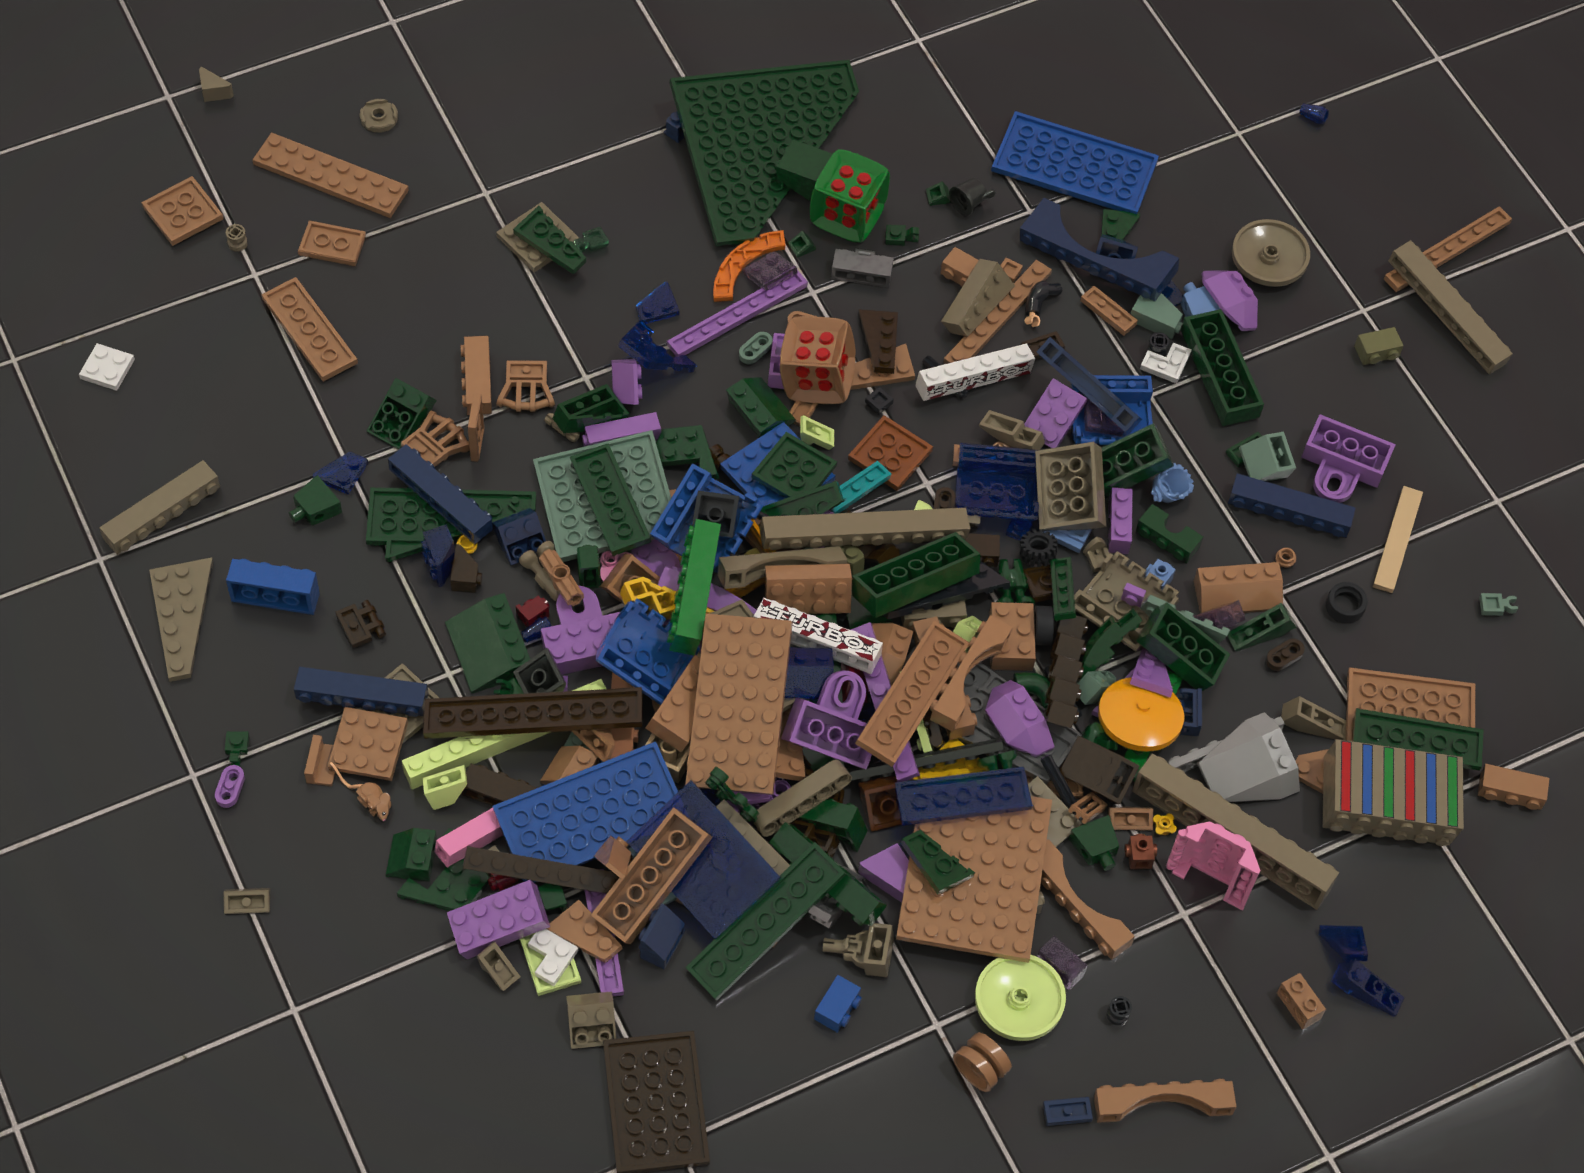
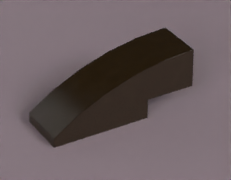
[771,819,840,858]

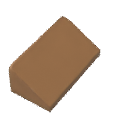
[1108,807,1153,830]

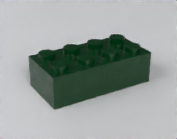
[1102,423,1174,498]
[1136,602,1230,691]

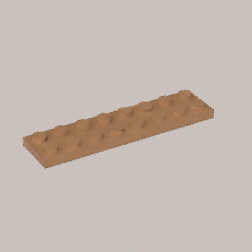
[253,132,409,218]
[855,620,970,767]

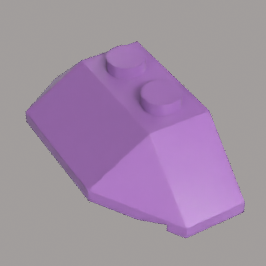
[1201,270,1258,331]
[985,680,1055,757]

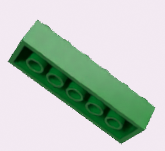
[667,519,721,656]

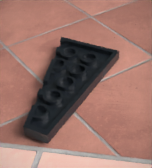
[883,561,1010,619]

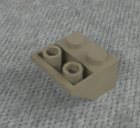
[566,991,616,1049]

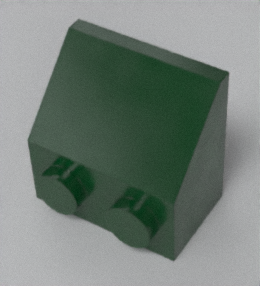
[386,828,437,882]

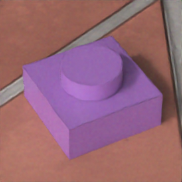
[1121,583,1146,607]

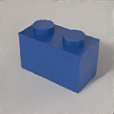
[814,975,862,1033]

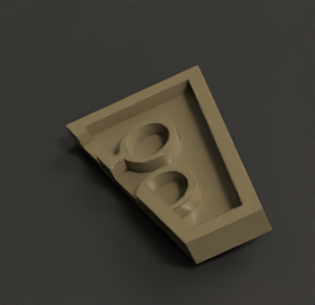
[1021,776,1082,847]

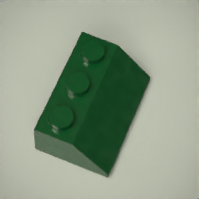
[726,377,796,438]

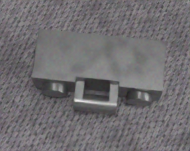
[831,249,894,288]

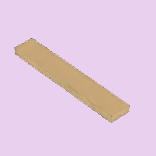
[1373,486,1423,593]

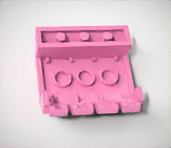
[1166,821,1261,911]

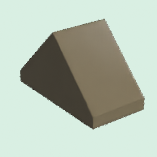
[199,67,234,102]

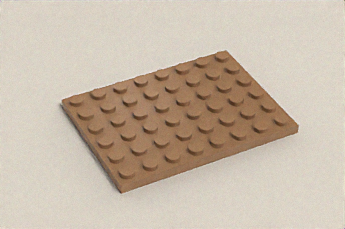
[896,777,1052,963]

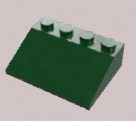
[445,593,530,694]

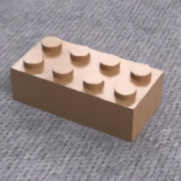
[765,564,852,614]

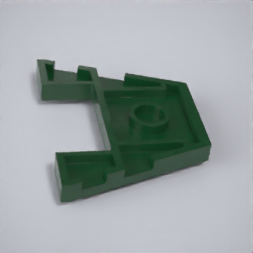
[656,425,719,479]
[397,828,490,911]

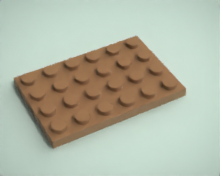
[1346,668,1475,741]

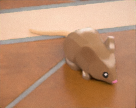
[330,762,391,821]

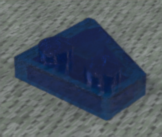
[313,452,368,494]
[1319,925,1368,962]

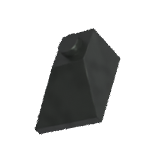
[513,648,566,694]

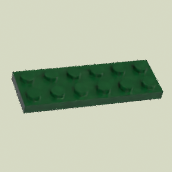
[570,443,652,556]
[1352,708,1484,771]

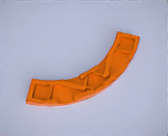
[713,230,786,302]

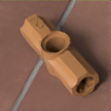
[539,549,584,606]

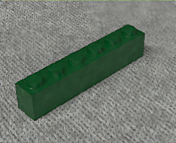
[769,822,887,926]

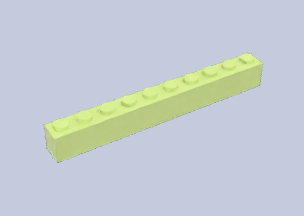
[402,679,606,790]

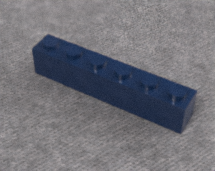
[388,444,493,545]
[1228,473,1356,538]
[294,667,429,717]

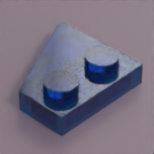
[636,281,680,325]

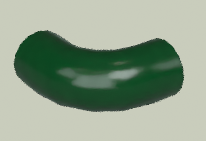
[1013,672,1050,709]

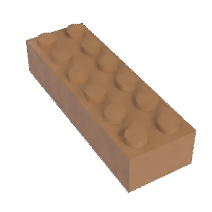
[591,807,713,944]

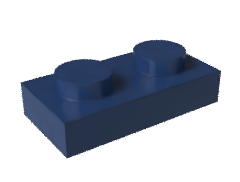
[1043,1097,1093,1126]

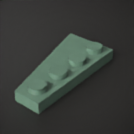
[1140,595,1230,644]

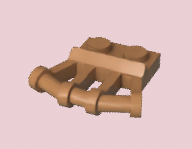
[496,361,555,412]
[401,410,470,467]

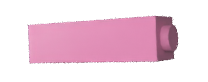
[434,808,503,868]

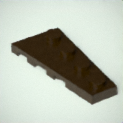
[858,309,898,374]

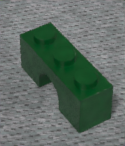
[1136,504,1204,563]

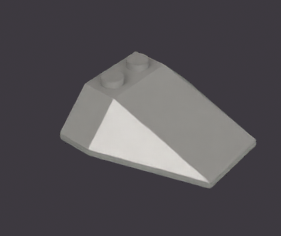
[1197,712,1300,802]

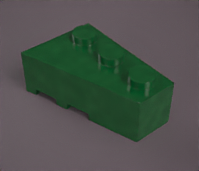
[552,384,629,434]
[797,798,868,852]

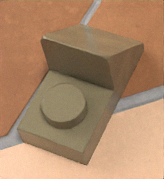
[477,942,521,991]

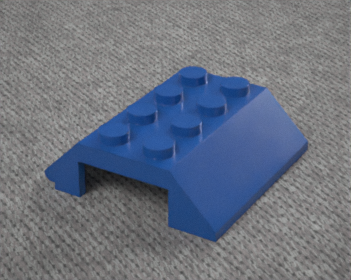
[1070,375,1153,445]
[650,463,763,573]
[596,598,700,705]

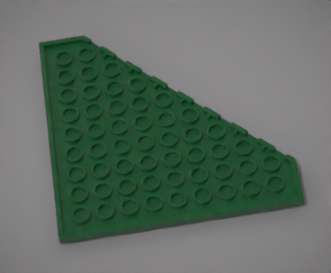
[669,60,859,246]

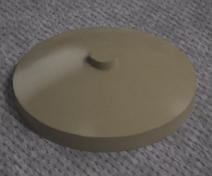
[1232,219,1310,286]

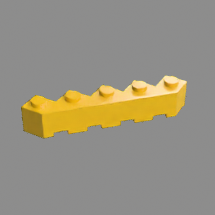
[620,577,714,632]

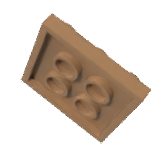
[141,176,224,246]
[327,707,409,781]

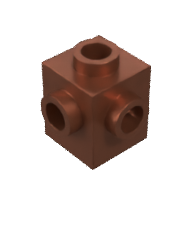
[1124,834,1157,869]

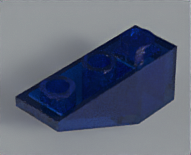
[1331,959,1405,1016]

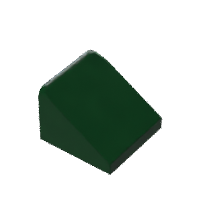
[926,181,951,206]
[788,231,817,258]

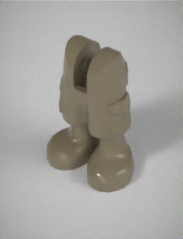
[519,541,560,602]

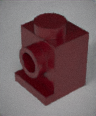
[516,595,550,631]

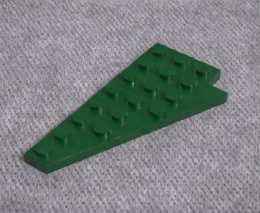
[366,487,536,562]

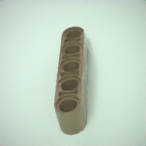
[751,760,852,837]

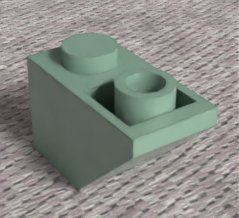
[1077,671,1116,705]

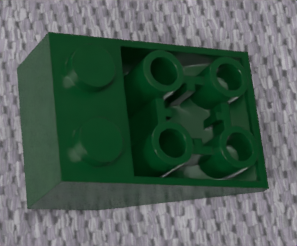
[367,378,437,449]

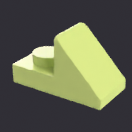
[800,415,834,450]

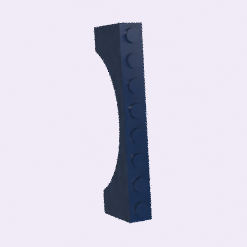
[1020,198,1179,302]

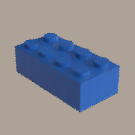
[226,559,320,615]

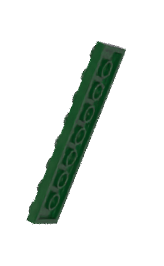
[685,842,847,1000]

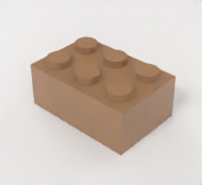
[989,602,1036,671]

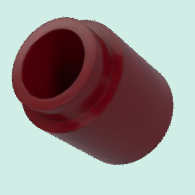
[487,873,521,892]

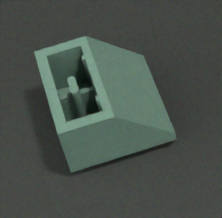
[1239,431,1296,482]

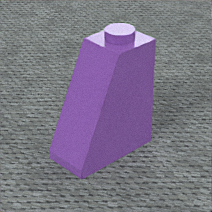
[858,843,909,902]

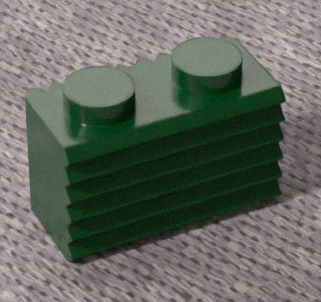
[577,545,601,589]

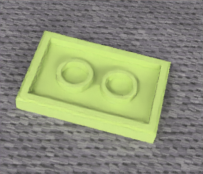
[519,933,581,996]

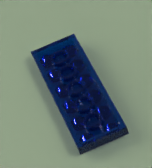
[894,767,1033,826]

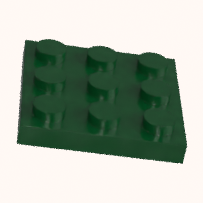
[751,432,837,499]

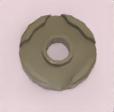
[360,99,398,132]

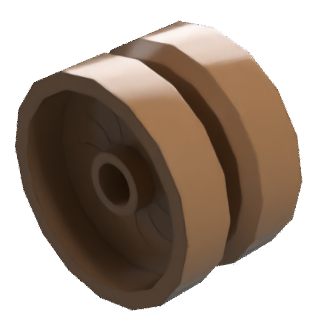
[953,1032,1012,1092]

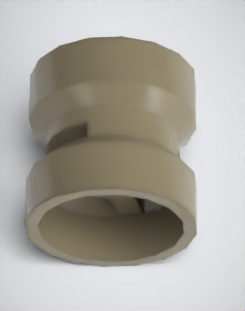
[226,224,248,251]

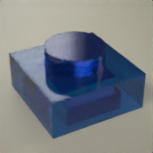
[1006,515,1033,540]

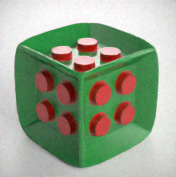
[810,149,890,243]

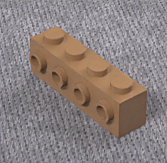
[461,336,492,415]

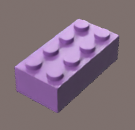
[447,880,550,959]

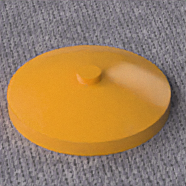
[1098,677,1184,752]

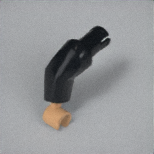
[1024,280,1062,327]

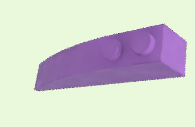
[658,566,757,615]

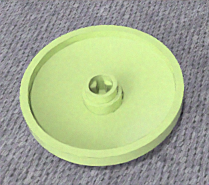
[975,955,1066,1041]

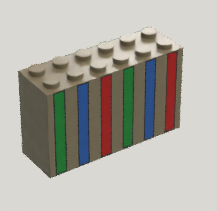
[1323,739,1464,846]

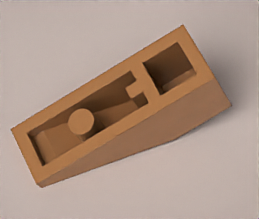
[572,729,615,762]
[594,836,631,880]

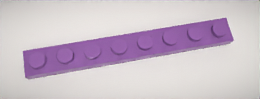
[667,269,808,359]
[851,622,920,783]

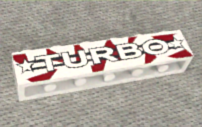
[915,344,1035,401]
[754,598,883,674]

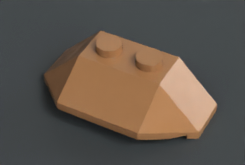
[871,622,913,686]

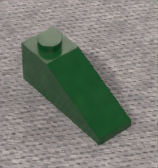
[1227,603,1297,652]

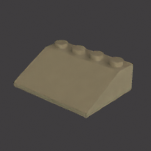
[1035,442,1106,531]

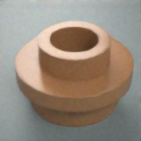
[1275,548,1296,568]

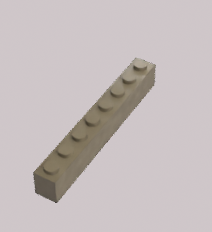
[1388,240,1513,375]

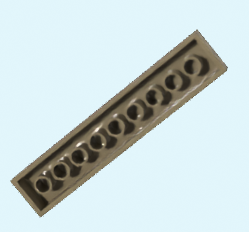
[1132,753,1339,910]

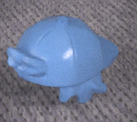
[1151,463,1194,503]

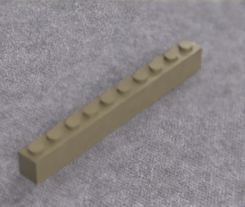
[759,508,970,550]

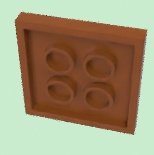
[848,415,933,491]

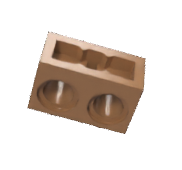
[1277,973,1326,1030]

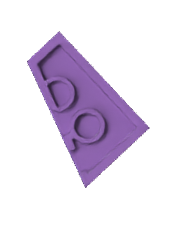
[1130,648,1173,698]

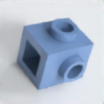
[1145,559,1176,590]

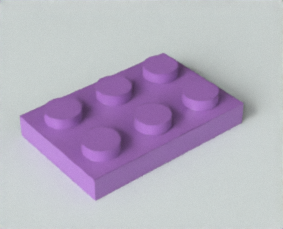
[1024,378,1088,448]

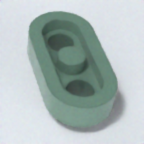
[739,332,773,364]

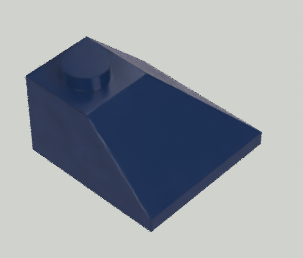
[1090,234,1138,277]

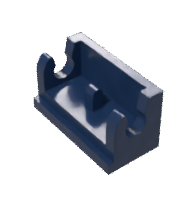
[1176,688,1202,736]

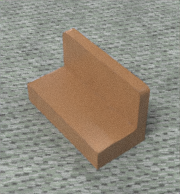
[304,735,335,786]

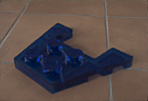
[618,321,697,372]

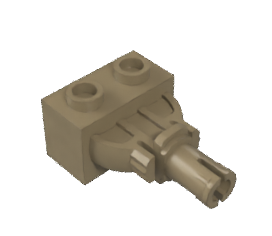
[823,923,894,977]

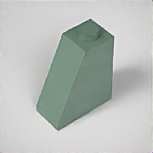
[1131,293,1183,340]

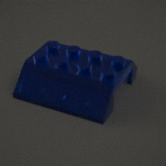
[955,443,1039,521]

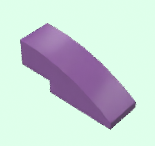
[768,333,785,389]

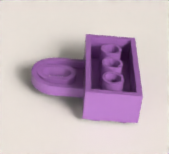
[1301,415,1396,503]
[541,586,620,675]
[781,670,872,770]

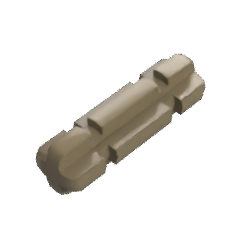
[544,413,580,442]

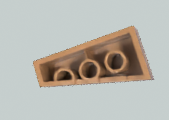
[646,655,700,752]

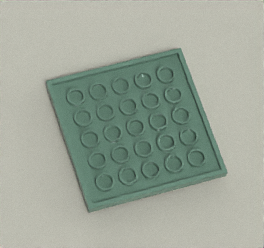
[533,430,671,562]

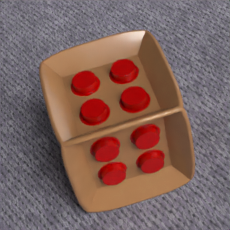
[780,316,856,404]

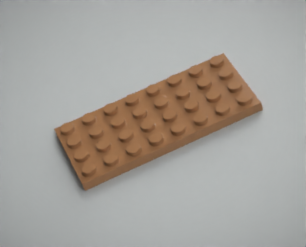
[685,614,793,795]

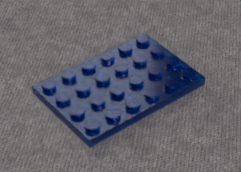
[626,780,782,939]

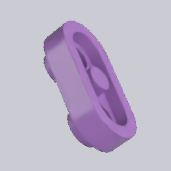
[215,765,245,808]

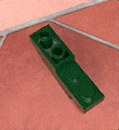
[1079,608,1143,679]

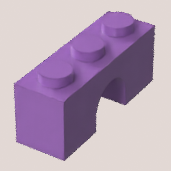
[1108,488,1132,554]

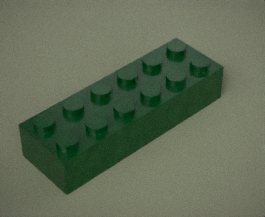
[1181,309,1264,426]
[852,532,980,618]

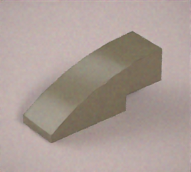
[979,410,1045,457]

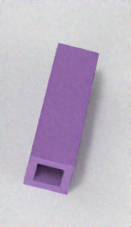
[582,412,661,447]

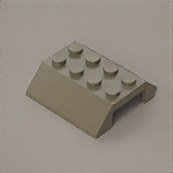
[1074,551,1180,651]

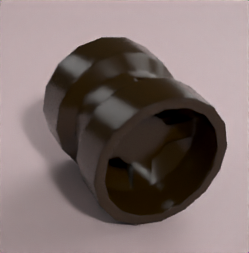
[710,444,730,473]

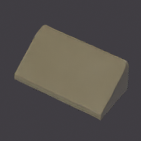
[224,888,270,914]

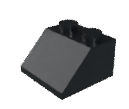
[692,490,742,538]

